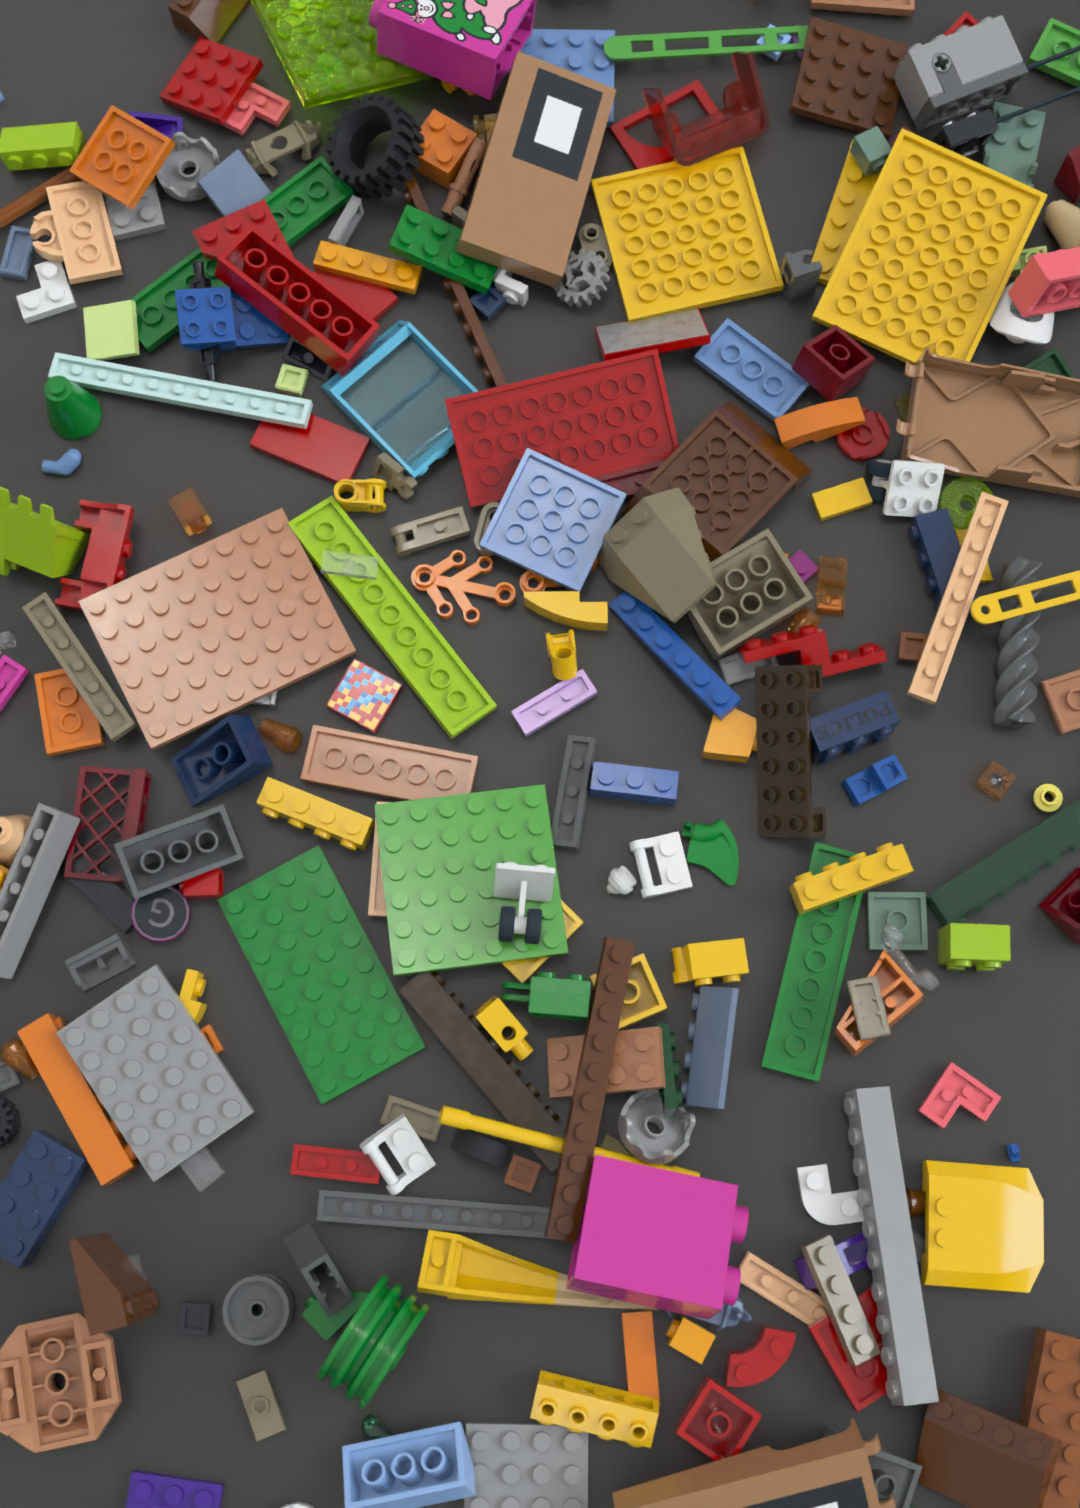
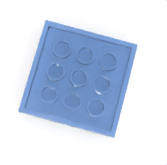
[521,29,615,127]
[479,448,627,593]

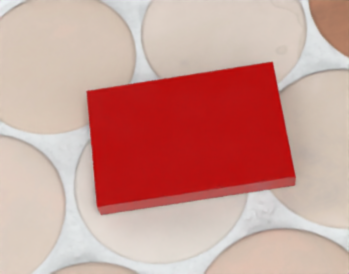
[313,245,398,322]

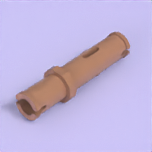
[440,137,488,217]

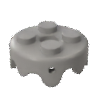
[156,132,221,202]
[618,1089,696,1164]

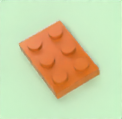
[34,668,105,756]

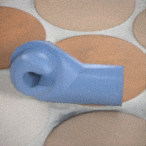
[42,449,81,476]

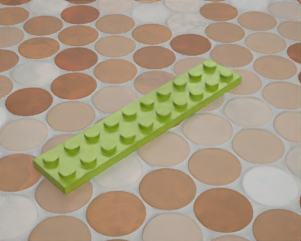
[287,496,497,739]

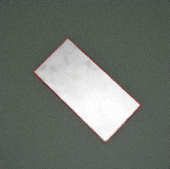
[594,308,711,361]

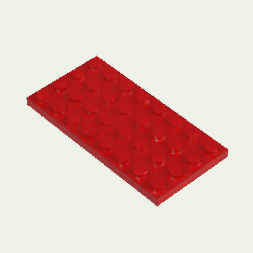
[444,349,679,508]

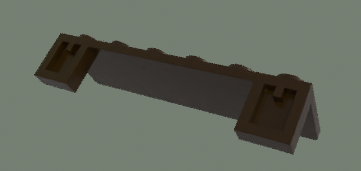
[755,665,826,838]

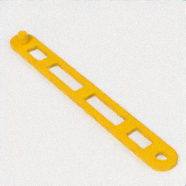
[970,570,1080,625]

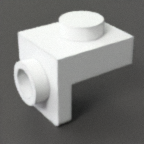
[493,268,529,307]

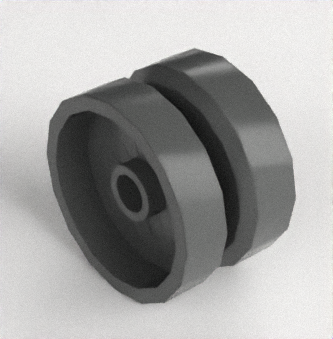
[222,1272,296,1346]

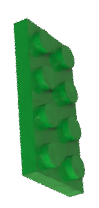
[387,205,497,295]

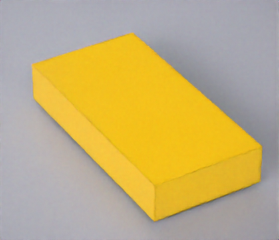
[811,477,873,521]

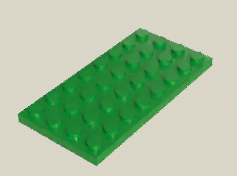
[217,845,426,1105]

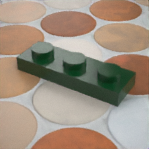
[656,1023,682,1118]

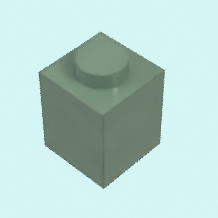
[850,126,892,176]

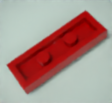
[290,1144,381,1184]

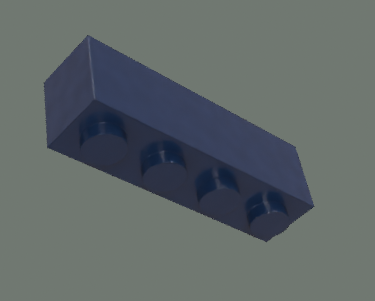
[908,508,977,621]

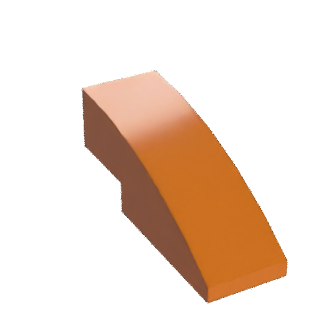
[774,397,866,449]

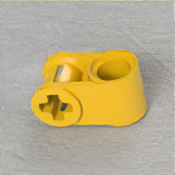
[334,478,387,513]
[545,629,578,680]

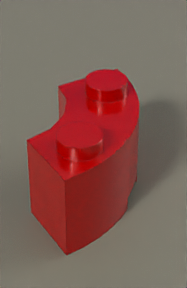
[723,1325,796,1387]

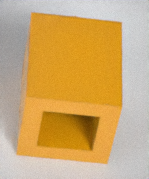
[666,1315,716,1364]

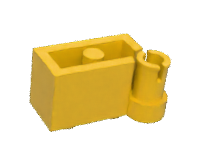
[671,938,749,986]

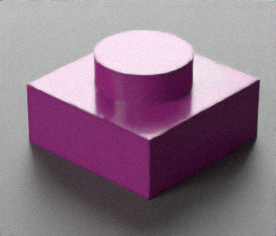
[789,550,819,584]

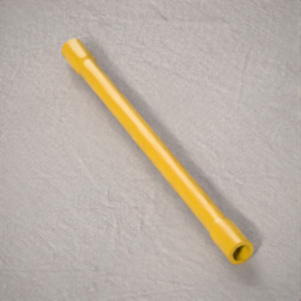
[438,1105,700,1177]

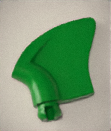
[681,818,739,886]

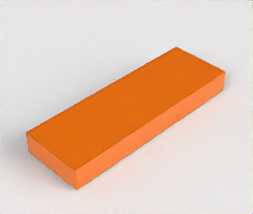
[621,1310,660,1406]

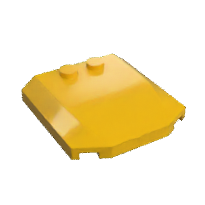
[921,1160,1044,1293]

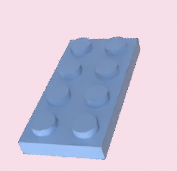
[693,318,811,422]

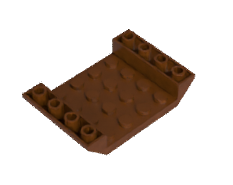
[622,402,812,562]

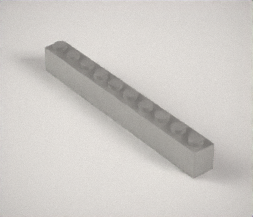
[844,1086,939,1406]

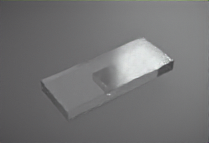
[321,550,379,580]

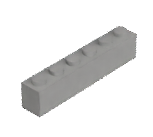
[0,803,81,979]

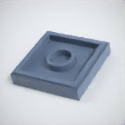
[197,149,271,217]

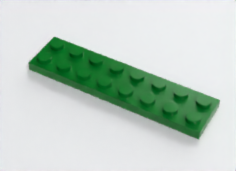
[760,842,863,1082]

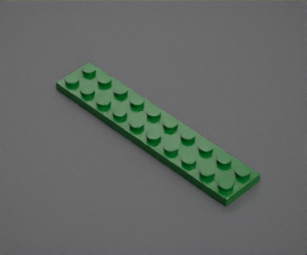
[130,156,355,353]

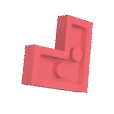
[223,82,291,136]
[917,1062,1001,1129]

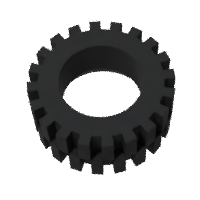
[325,93,424,200]

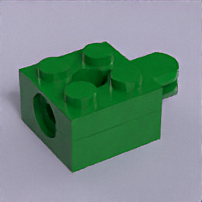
[501,972,591,1021]

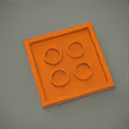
[69,105,176,210]

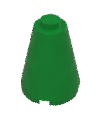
[44,376,102,440]

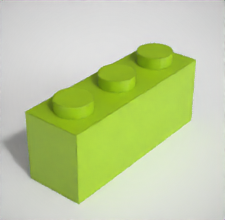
[0,122,86,171]

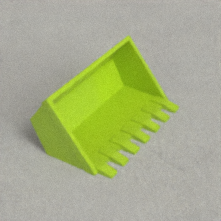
[0,487,91,578]

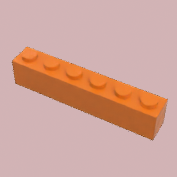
[17,1013,140,1186]

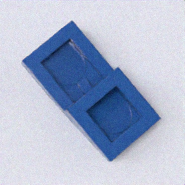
[841,754,908,807]

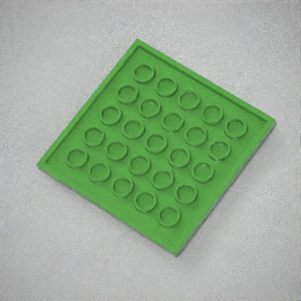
[374,784,568,977]

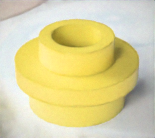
[1033,784,1063,812]

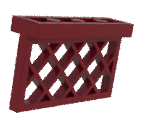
[64,766,152,885]

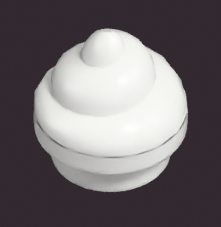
[606,866,636,895]

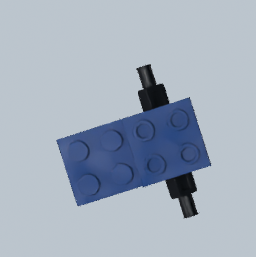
[175,261,289,383]

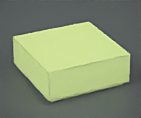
[275,364,309,398]

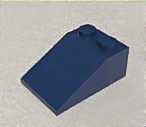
[170,714,273,807]

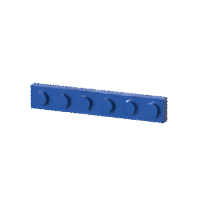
[608,591,742,721]

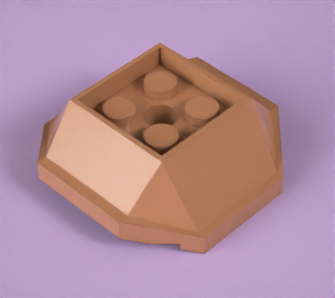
[0,1312,122,1453]

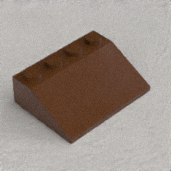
[69,1233,158,1336]
[916,1389,1062,1508]

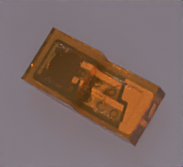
[815,556,847,616]

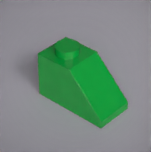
[301,1290,371,1341]

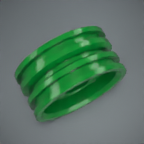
[316,1274,430,1411]

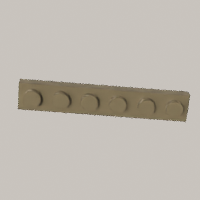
[22,592,137,742]

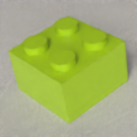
[938,923,1011,972]

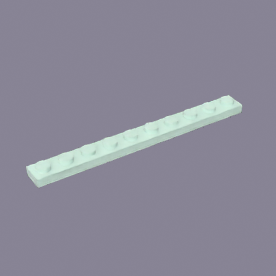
[48,352,313,429]

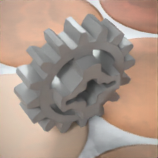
[553,249,610,308]

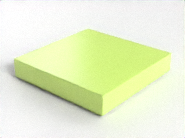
[83,300,140,361]

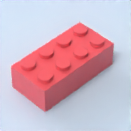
[1008,246,1080,318]

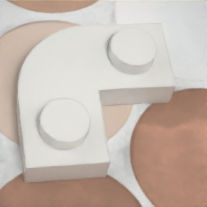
[796,1164,864,1225]

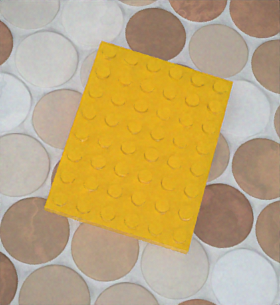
[811,128,1048,365]

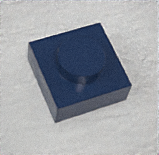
[470,286,506,322]

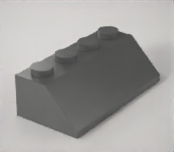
[109,804,244,900]

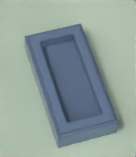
[0,225,38,281]

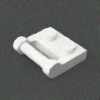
[629,831,692,899]
[360,1114,436,1195]

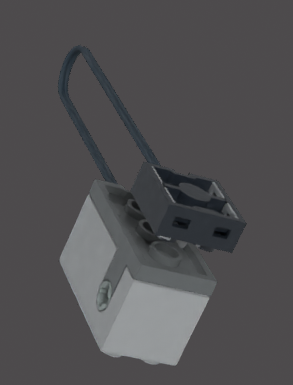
[893,15,1080,157]

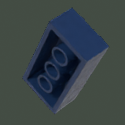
[0,1130,90,1268]

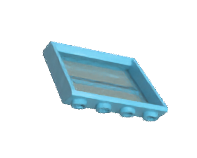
[321,320,478,478]

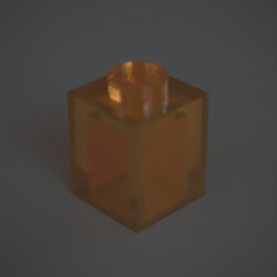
[167,487,212,536]

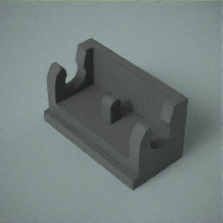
[780,249,823,302]
[65,934,137,992]

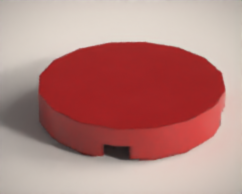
[835,408,890,462]

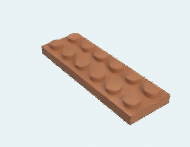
[300,725,479,801]

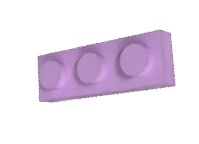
[511,669,597,737]

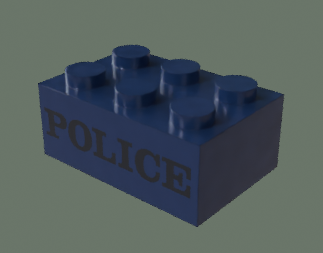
[810,690,900,765]

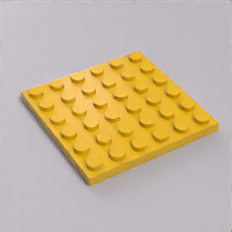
[591,146,784,322]

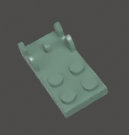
[980,102,1046,188]

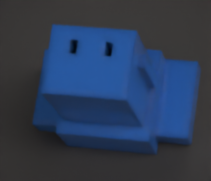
[1006,1143,1021,1163]

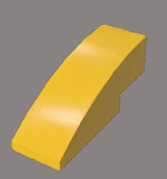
[524,591,608,631]

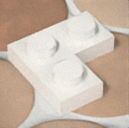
[16,260,77,324]

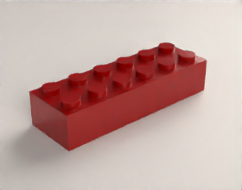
[214,224,380,376]

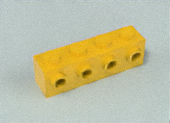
[256,777,375,851]
[789,842,914,915]
[530,1370,659,1448]

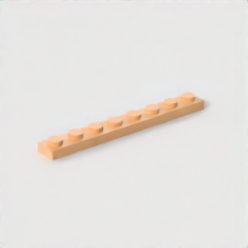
[907,492,1009,705]

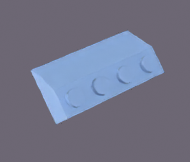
[342,1421,476,1508]

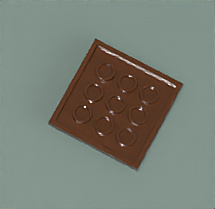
[789,17,909,140]

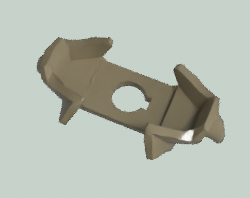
[244,120,322,177]

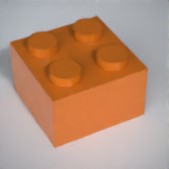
[413,109,478,190]

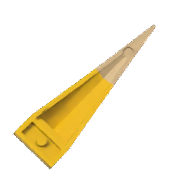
[417,1230,659,1311]

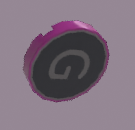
[131,886,190,942]

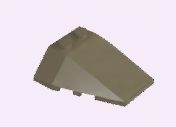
[598,487,716,623]

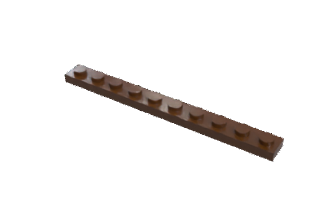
[402,175,507,388]
[544,936,635,1244]

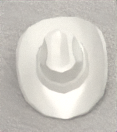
[989,282,1054,345]

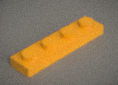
[313,240,423,295]

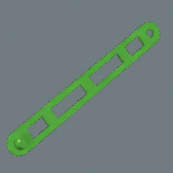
[604,25,808,61]

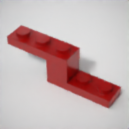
[737,624,887,677]

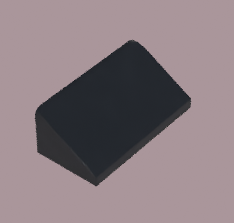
[282,335,335,382]

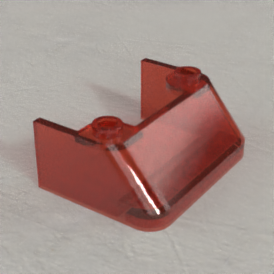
[642,51,770,166]

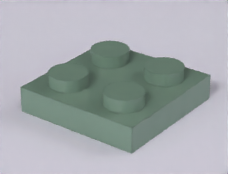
[866,892,928,951]

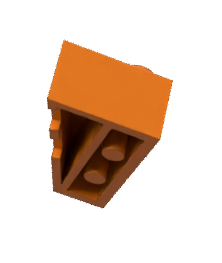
[835,950,924,1057]

